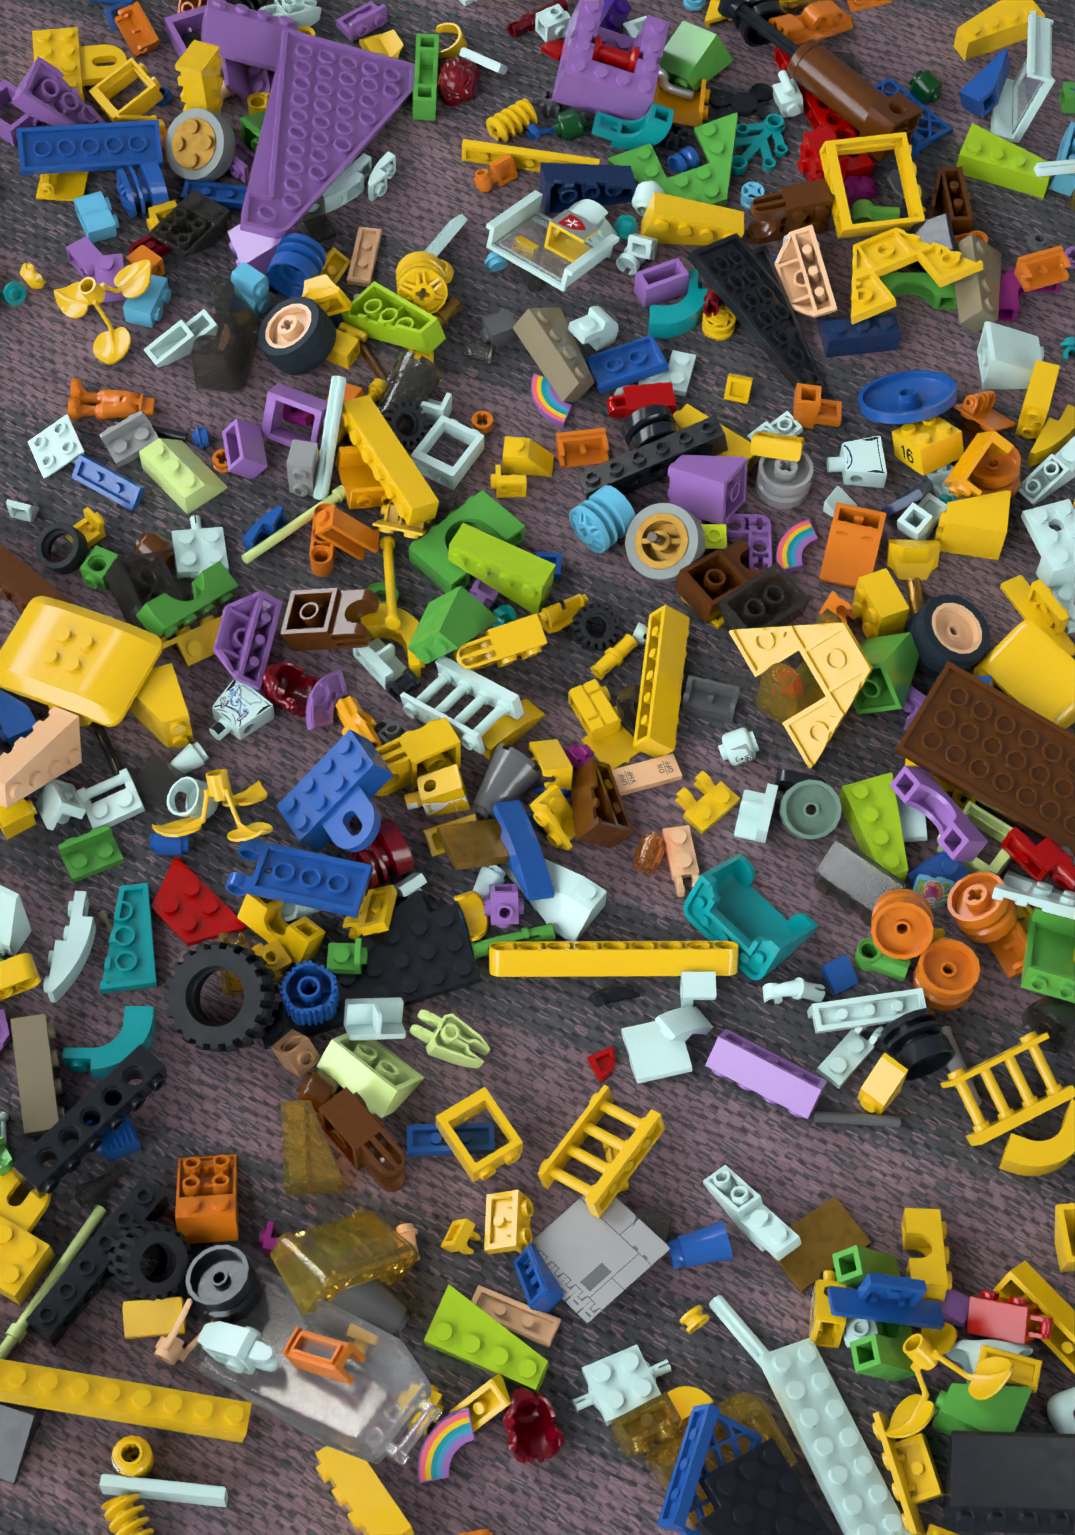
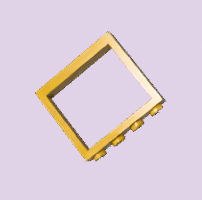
[819,132,926,239]

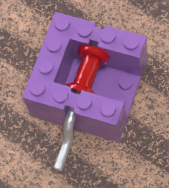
[551,0,694,120]

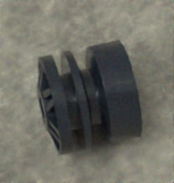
[880,1008,956,1081]

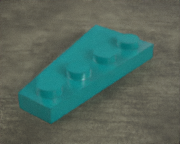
[99,883,157,994]

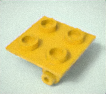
[36,171,89,201]
[372,503,432,539]

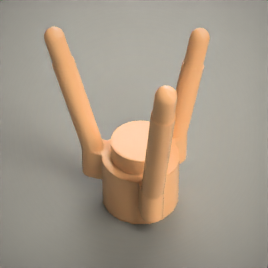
[154,1298,213,1366]

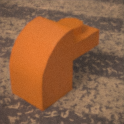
[793,383,842,428]

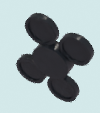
[709,83,779,121]

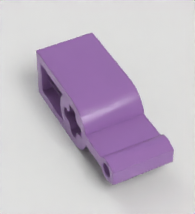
[66,236,103,280]

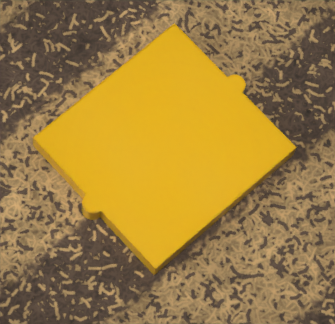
[581,724,641,770]

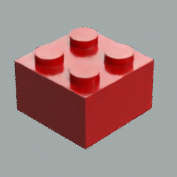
[797,126,849,183]

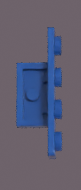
[827,1273,945,1330]

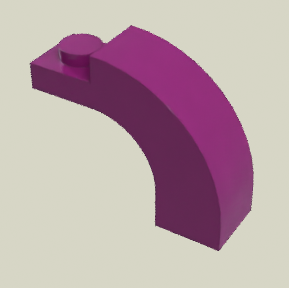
[996,267,1062,321]

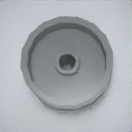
[756,451,814,509]

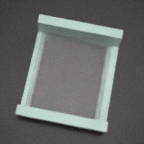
[991,10,1055,143]
[486,190,620,292]

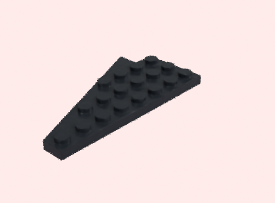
[687,233,827,397]
[262,890,481,1050]
[695,1437,833,1535]

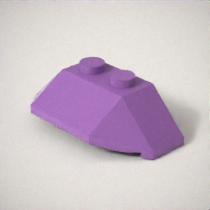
[213,590,283,691]

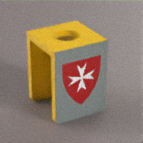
[544,209,600,263]

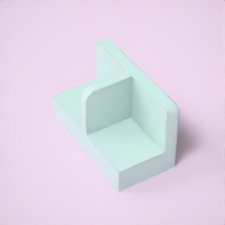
[353,638,406,690]
[36,779,86,831]
[734,783,778,843]
[344,997,406,1040]

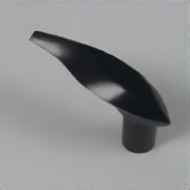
[587,988,640,1007]

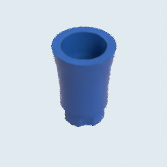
[666,1220,733,1270]

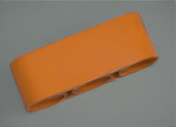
[309,503,336,577]

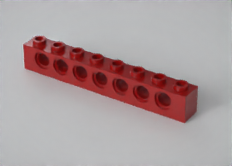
[774,45,875,180]

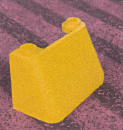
[972,619,1075,729]

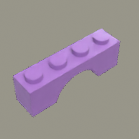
[889,765,988,862]

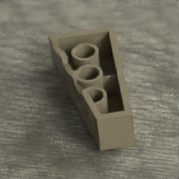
[954,234,1002,333]
[513,308,595,402]
[10,1014,66,1137]

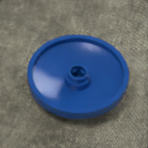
[858,370,958,424]

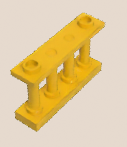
[940,1031,1075,1146]
[538,1085,665,1219]

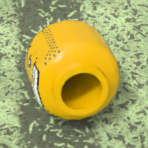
[111,1435,154,1478]

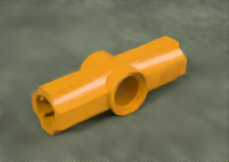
[335,696,382,748]

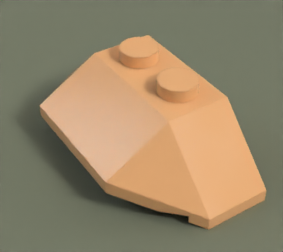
[774,225,838,318]

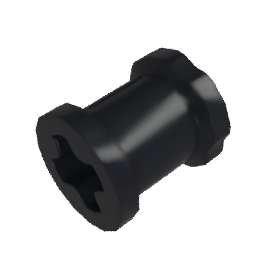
[386,668,421,703]

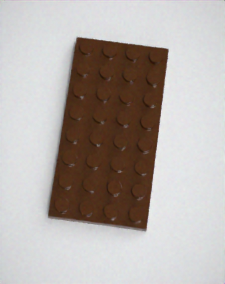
[894,661,1075,856]

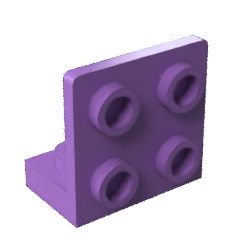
[222,58,273,104]

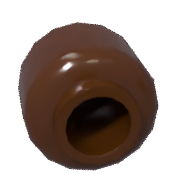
[134,531,174,570]
[296,1070,339,1113]

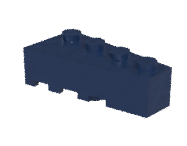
[539,163,637,215]

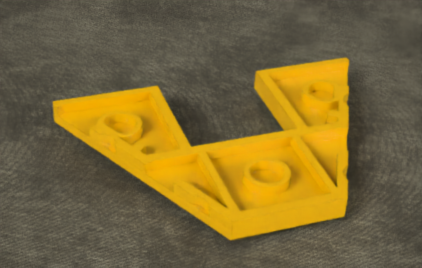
[851,227,984,324]
[728,622,873,769]

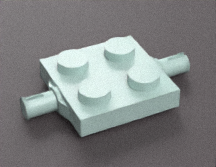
[172,515,229,579]
[572,1344,672,1426]

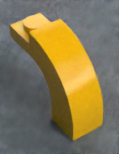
[360,604,425,678]
[999,1099,1075,1176]

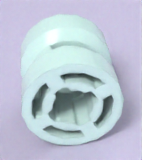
[616,245,646,276]

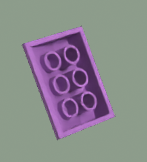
[201,0,297,72]

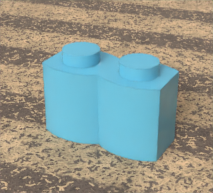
[74,191,119,243]
[231,262,271,317]

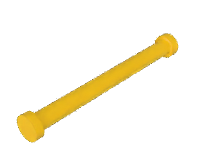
[380,536,401,630]

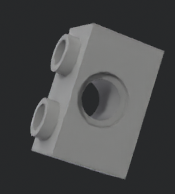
[286,439,319,497]

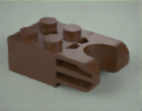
[747,179,833,244]
[675,540,776,624]
[280,588,380,651]
[319,1087,406,1192]

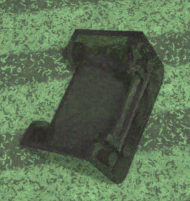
[191,277,262,393]

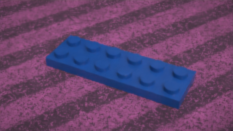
[17,120,163,176]

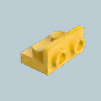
[529,785,575,850]
[484,1190,533,1254]

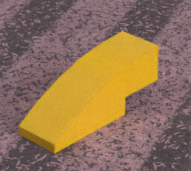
[1026,404,1075,467]
[481,699,545,760]

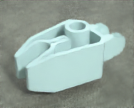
[259,0,322,29]
[197,1321,281,1375]

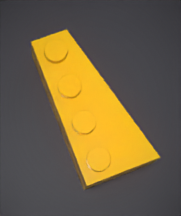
[953,0,1045,61]
[175,40,223,115]
[641,192,744,246]

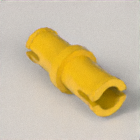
[590,634,638,680]

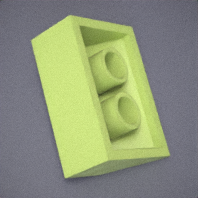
[139,438,228,515]
[316,1033,424,1118]

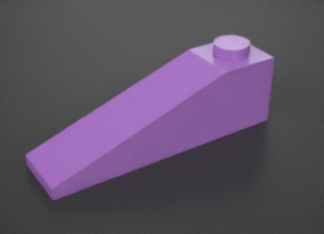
[11,57,106,126]

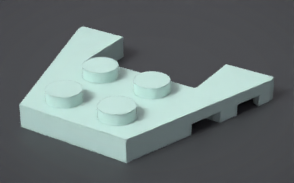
[992,870,1075,920]

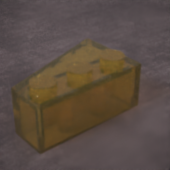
[281,1100,344,1196]

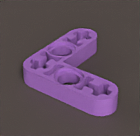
[698,514,772,570]

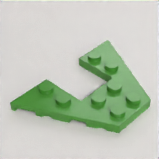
[608,112,738,206]

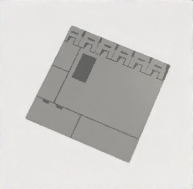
[528,1195,670,1323]

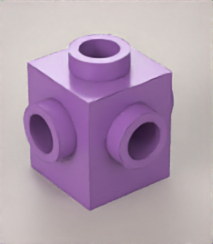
[484,884,524,928]

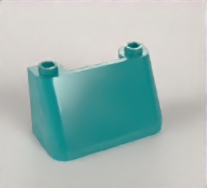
[683,853,819,981]

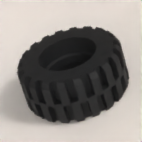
[164,942,279,1052]

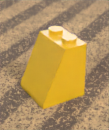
[934,490,1011,560]
[129,663,194,749]

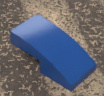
[243,506,287,552]

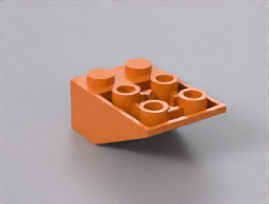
[819,502,886,589]
[175,1154,239,1244]

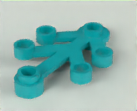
[731,114,788,175]

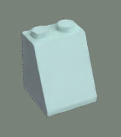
[977,321,1044,390]

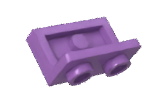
[336,1,388,42]
[228,139,255,185]
[93,253,129,304]

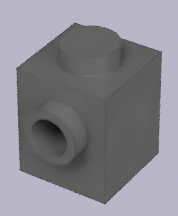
[480,309,519,350]

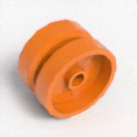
[967,446,1021,499]
[947,871,1018,944]
[871,888,934,960]
[912,939,980,1011]

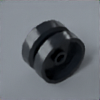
[732,0,787,47]
[621,404,680,451]
[185,1245,262,1324]

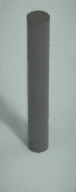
[813,1111,901,1128]

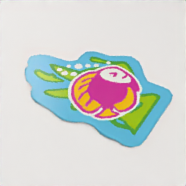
[913,874,955,908]

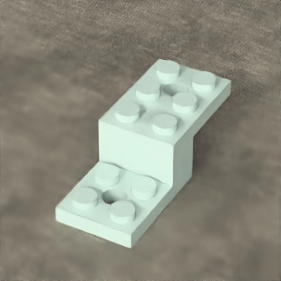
[1021,499,1075,634]

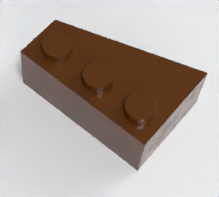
[928,166,974,236]
[571,759,634,848]

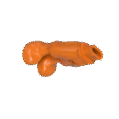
[68,378,155,421]

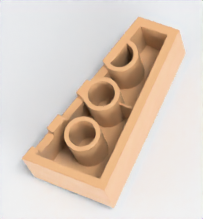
[0,706,82,808]

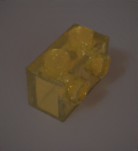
[611,1392,681,1457]

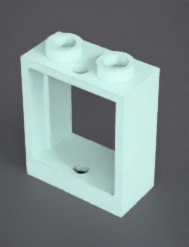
[410,415,484,490]

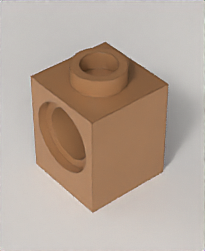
[271,1029,321,1077]

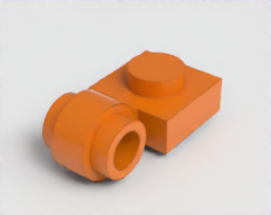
[474,154,518,192]

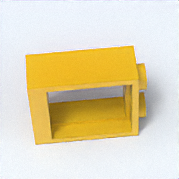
[89,57,164,122]
[1015,360,1060,439]
[436,1087,523,1183]

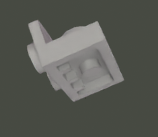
[99,410,159,467]

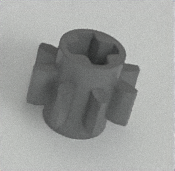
[536,89,565,118]

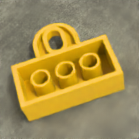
[32,27,127,102]
[0,1169,55,1306]

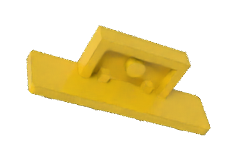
[1000,575,1075,656]
[161,609,224,667]
[872,1411,945,1535]

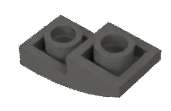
[374,717,410,746]

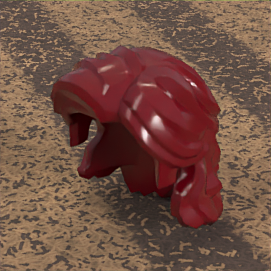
[437,57,481,106]
[263,662,319,718]
[502,1388,565,1464]

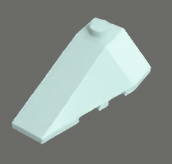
[500,859,607,941]

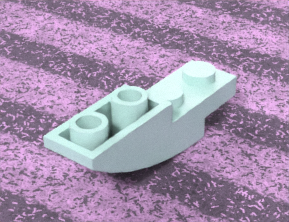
[301,153,372,220]
[1018,436,1075,506]
[44,891,96,1002]
[703,1165,801,1261]

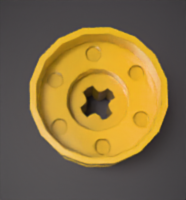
[396,251,448,314]

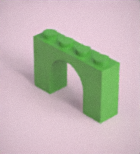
[409,490,525,593]
[832,1245,915,1382]

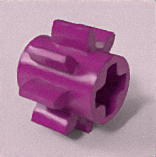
[565,744,595,774]

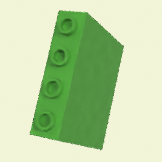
[1021,906,1075,1003]

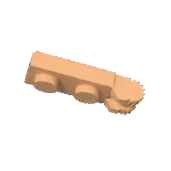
[662,825,699,897]

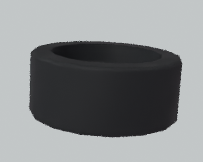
[36,522,88,574]

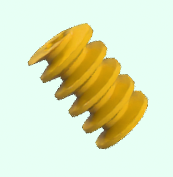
[486,98,538,142]
[101,1493,154,1535]

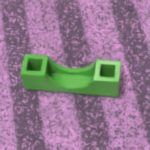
[413,33,439,121]
[879,272,958,310]
[136,561,239,638]

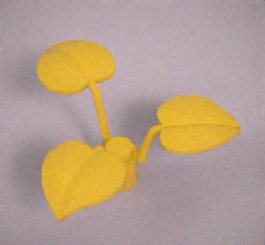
[54,260,152,365]
[152,769,273,842]
[884,1322,1014,1438]

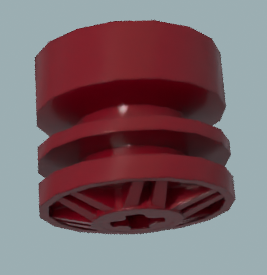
[347,818,414,889]

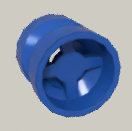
[668,146,700,175]

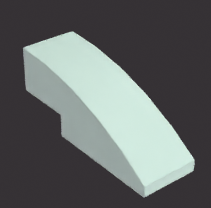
[144,309,224,368]

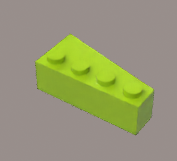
[956,123,1052,199]
[341,281,446,354]
[447,523,556,615]
[839,772,908,892]
[424,1284,549,1393]

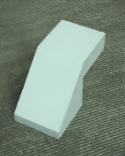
[627,233,658,260]

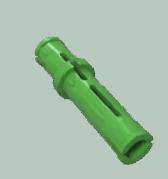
[470,923,556,959]

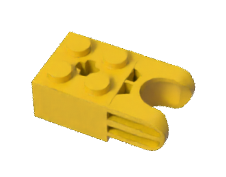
[450,613,547,671]
[375,717,461,796]

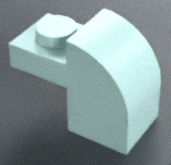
[568,199,617,244]
[568,306,619,351]
[897,492,947,540]

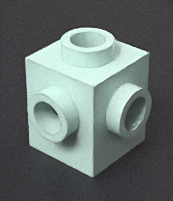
[535,4,571,42]

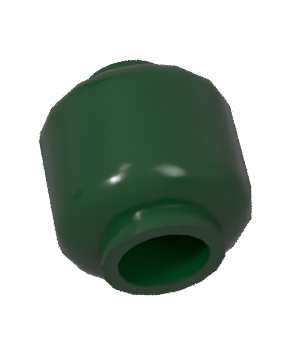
[909,70,943,104]
[553,107,588,141]

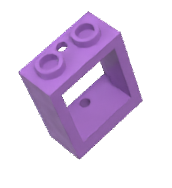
[164,5,206,58]
[0,79,45,146]
[261,383,328,451]

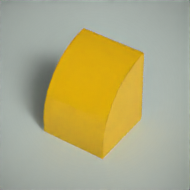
[664,1386,713,1427]

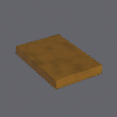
[436,819,510,870]
[770,1196,871,1294]

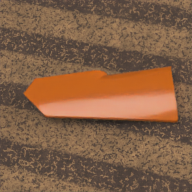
[768,0,853,46]

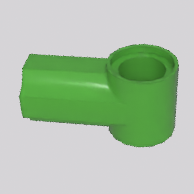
[853,199,900,224]
[854,938,912,982]

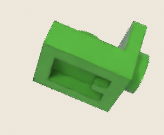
[327,938,368,974]

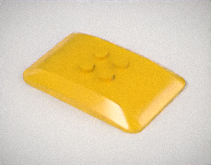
[0,596,163,727]

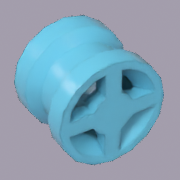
[740,182,765,211]

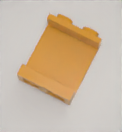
[648,77,710,127]
[944,431,1014,498]
[336,446,394,509]

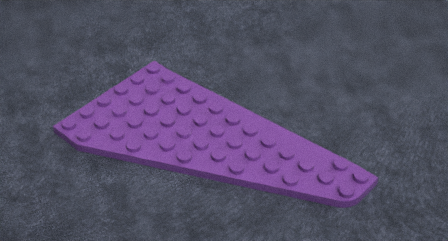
[240,28,415,239]

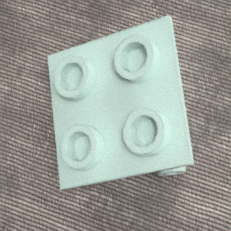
[28,414,85,478]

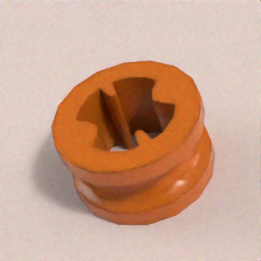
[471,411,493,434]
[212,449,229,473]

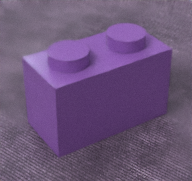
[634,258,689,308]
[222,418,268,479]

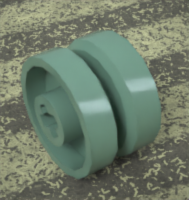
[779,779,842,840]

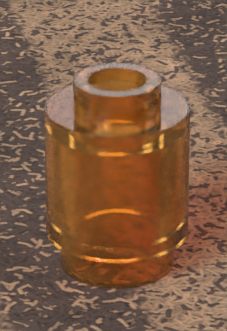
[633,832,667,875]

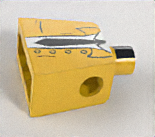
[809,1270,846,1348]

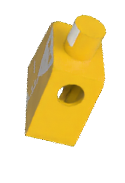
[404,764,470,817]

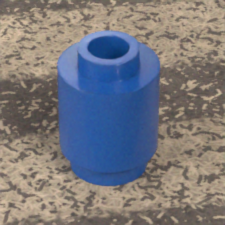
[150,831,190,856]

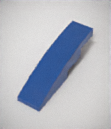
[493,800,555,901]

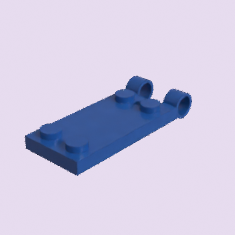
[225,838,373,918]

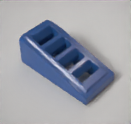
[513,1244,564,1312]

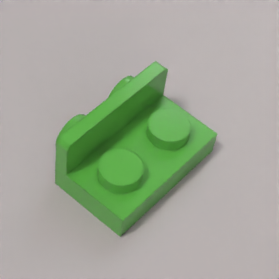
[58,825,124,883]

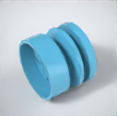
[569,485,636,553]

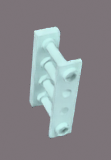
[400,656,524,754]

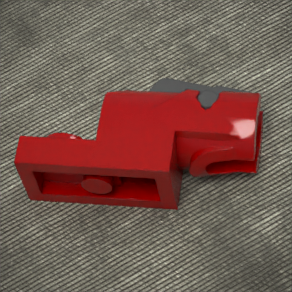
[1000,827,1075,892]

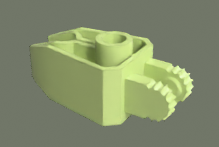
[410,1009,490,1068]

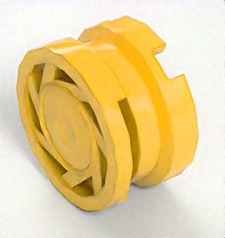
[701,304,736,341]

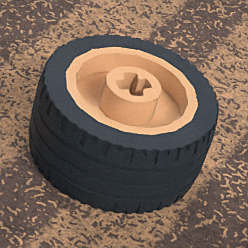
[258,296,336,375]
[906,594,990,677]

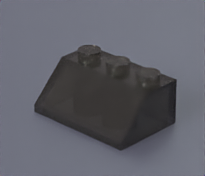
[104,551,183,631]
[718,562,810,636]
[813,836,907,927]

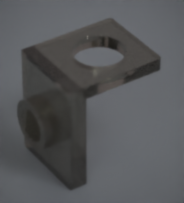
[302,195,336,243]

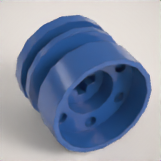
[116,160,169,218]
[266,233,327,298]

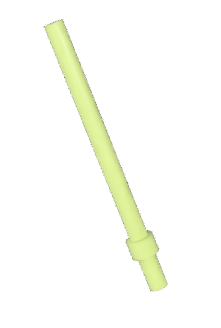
[241,485,346,564]
[0,1205,107,1360]

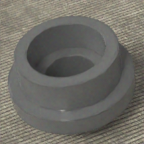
[1026,233,1050,253]

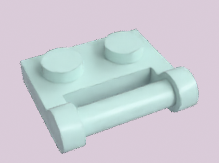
[77,768,146,829]

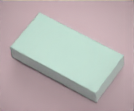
[459,47,508,75]

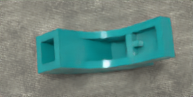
[591,102,674,150]
[648,269,708,338]
[62,1006,156,1079]

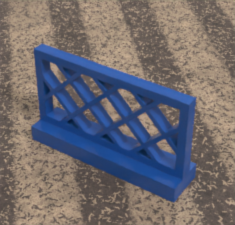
[874,77,953,159]
[657,1403,763,1535]

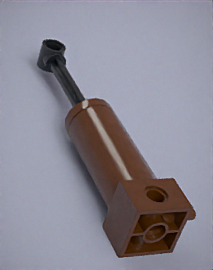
[718,0,923,162]

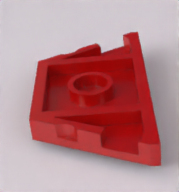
[151,857,247,947]

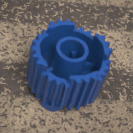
[280,960,340,1026]

